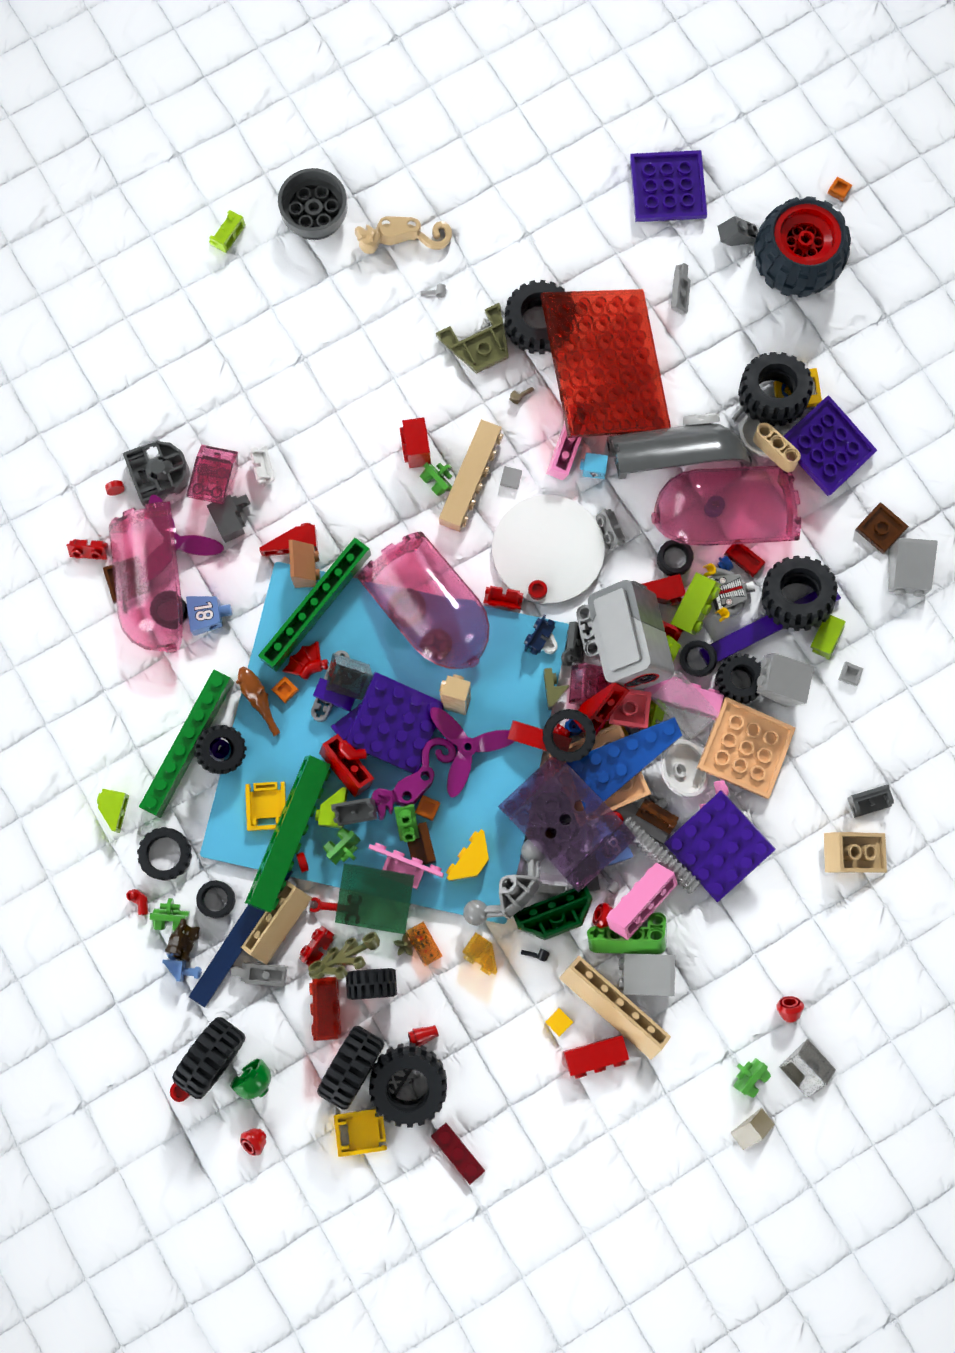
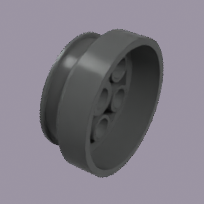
[278,168,348,240]

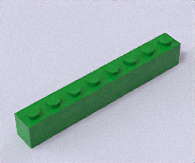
[258,537,371,672]
[139,669,234,818]
[245,755,331,912]

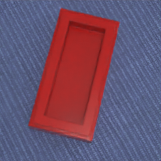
[724,539,766,577]

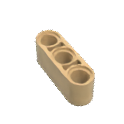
[753,423,801,472]

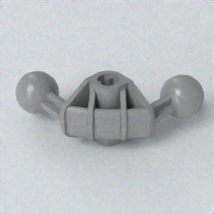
[463,838,547,926]

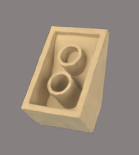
[824,832,887,873]

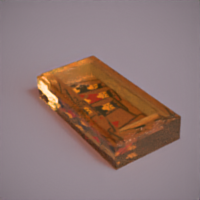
[406,921,443,967]

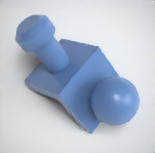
[162,953,202,982]

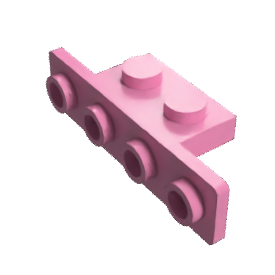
[369,843,444,889]

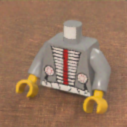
[703,563,755,622]

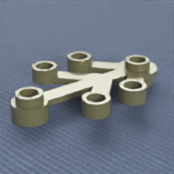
[308,932,380,979]

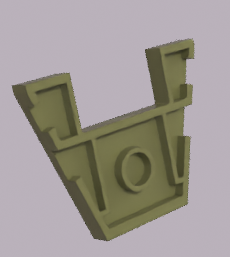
[436,303,509,374]

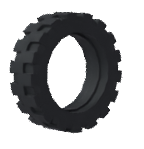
[543,709,596,762]
[137,827,192,881]

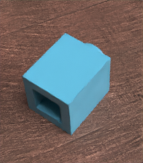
[580,453,608,479]

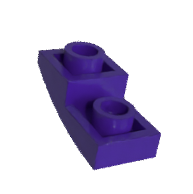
[313,678,357,712]

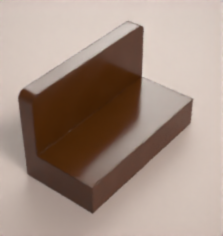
[407,822,436,865]

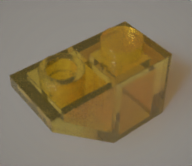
[462,932,497,976]

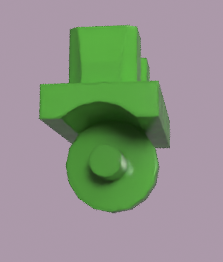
[419,462,452,496]
[394,804,419,842]
[323,827,361,865]
[150,898,190,931]
[733,1058,771,1098]

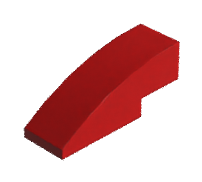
[507,720,572,752]

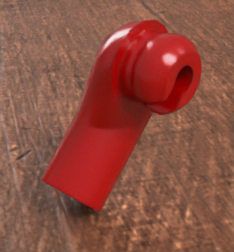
[338,740,366,760]
[126,889,148,915]

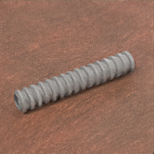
[619,817,701,894]

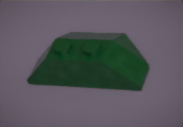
[513,884,593,940]

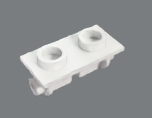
[249,445,275,487]
[537,872,572,895]

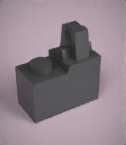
[206,494,251,543]

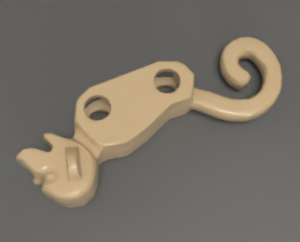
[354,216,452,254]

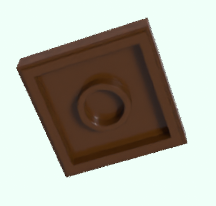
[855,502,909,554]

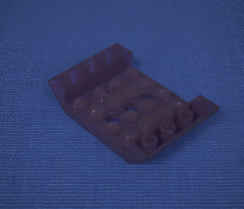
[498,756,636,893]

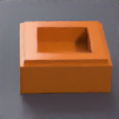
[827,176,852,202]
[271,676,299,704]
[415,795,441,821]

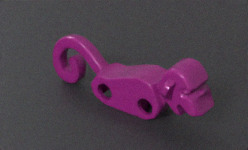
[371,737,456,820]

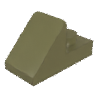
[543,668,570,710]

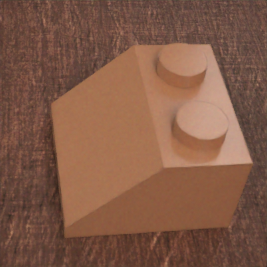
[289,540,321,588]

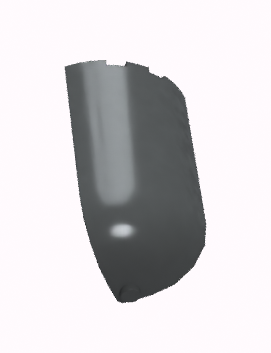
[606,423,752,479]

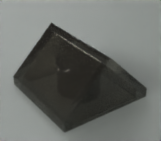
[326,653,373,700]
[778,1039,836,1098]

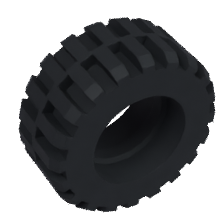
[505,280,575,355]
[738,352,813,426]
[762,555,838,631]
[172,1017,246,1099]
[317,1026,385,1110]
[369,1043,447,1128]

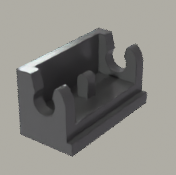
[847,784,894,818]
[331,798,377,826]

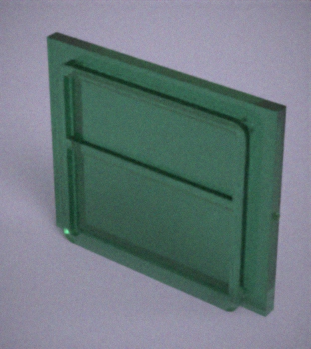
[335,863,415,935]

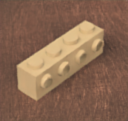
[439,674,471,715]
[241,881,312,965]

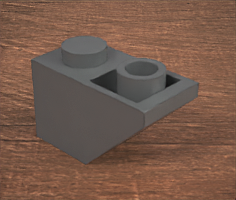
[717,216,758,246]

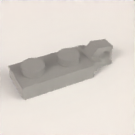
[671,263,691,315]
[231,962,288,987]

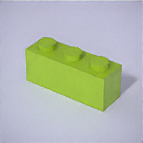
[670,572,721,636]

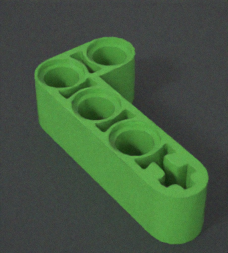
[587,912,667,954]

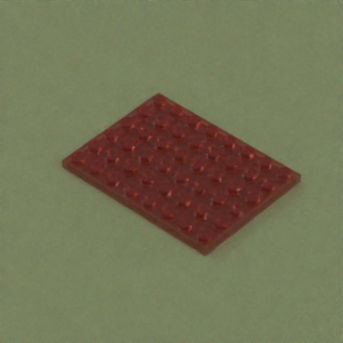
[541,289,671,438]

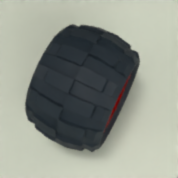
[754,196,851,298]

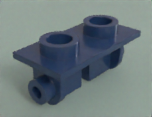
[523,614,555,655]

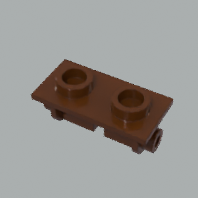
[636,798,679,835]

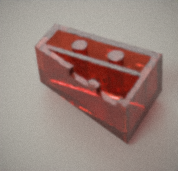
[309,977,342,1041]

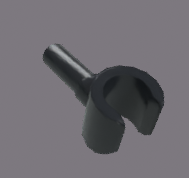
[521,948,550,962]

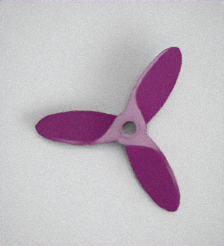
[140,495,224,583]
[430,707,515,798]

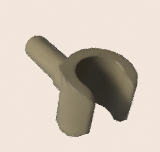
[509,387,534,404]

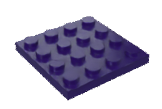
[630,150,707,222]
[783,395,878,496]
[346,672,443,774]
[664,790,776,903]

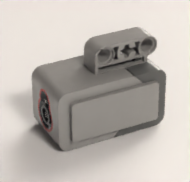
[576,580,674,690]

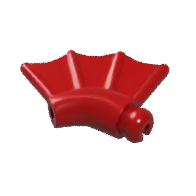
[282,641,329,680]

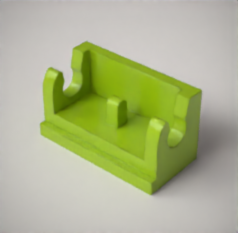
[209,210,246,253]
[810,615,846,660]

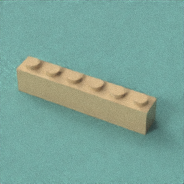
[439,419,504,532]
[559,956,671,1060]

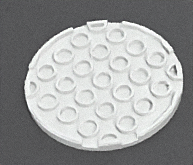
[492,495,605,604]

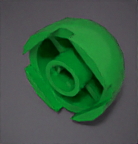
[230,1058,272,1100]

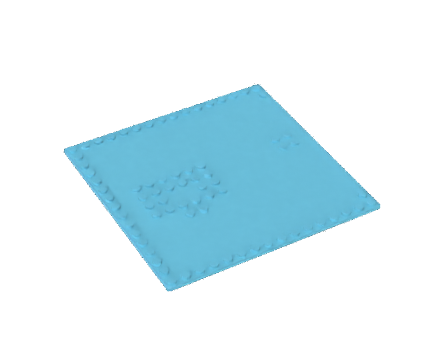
[200,562,569,924]

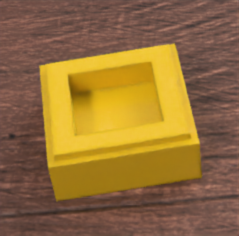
[545,1008,573,1037]

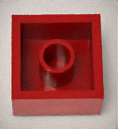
[399,417,431,469]

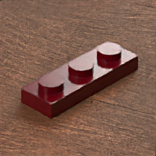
[431,1122,485,1185]

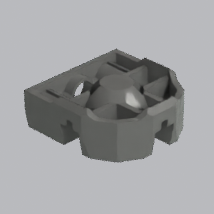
[123,440,190,507]

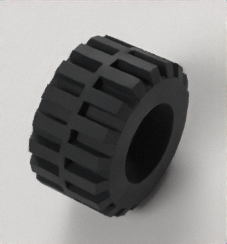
[715,653,761,704]
[194,725,247,774]
[346,968,397,1000]

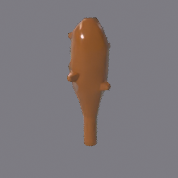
[236,666,280,736]

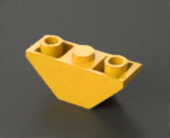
[446,829,489,881]

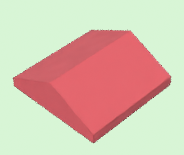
[609,689,651,729]

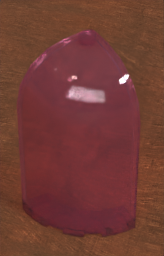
[651,465,801,546]
[109,501,183,653]
[357,531,490,669]

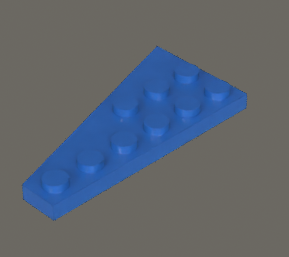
[566,717,683,816]

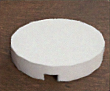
[683,413,720,425]

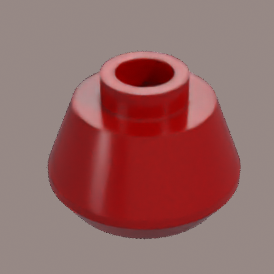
[593,902,613,928]
[776,996,804,1023]
[240,1128,266,1156]

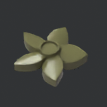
[393,933,416,956]

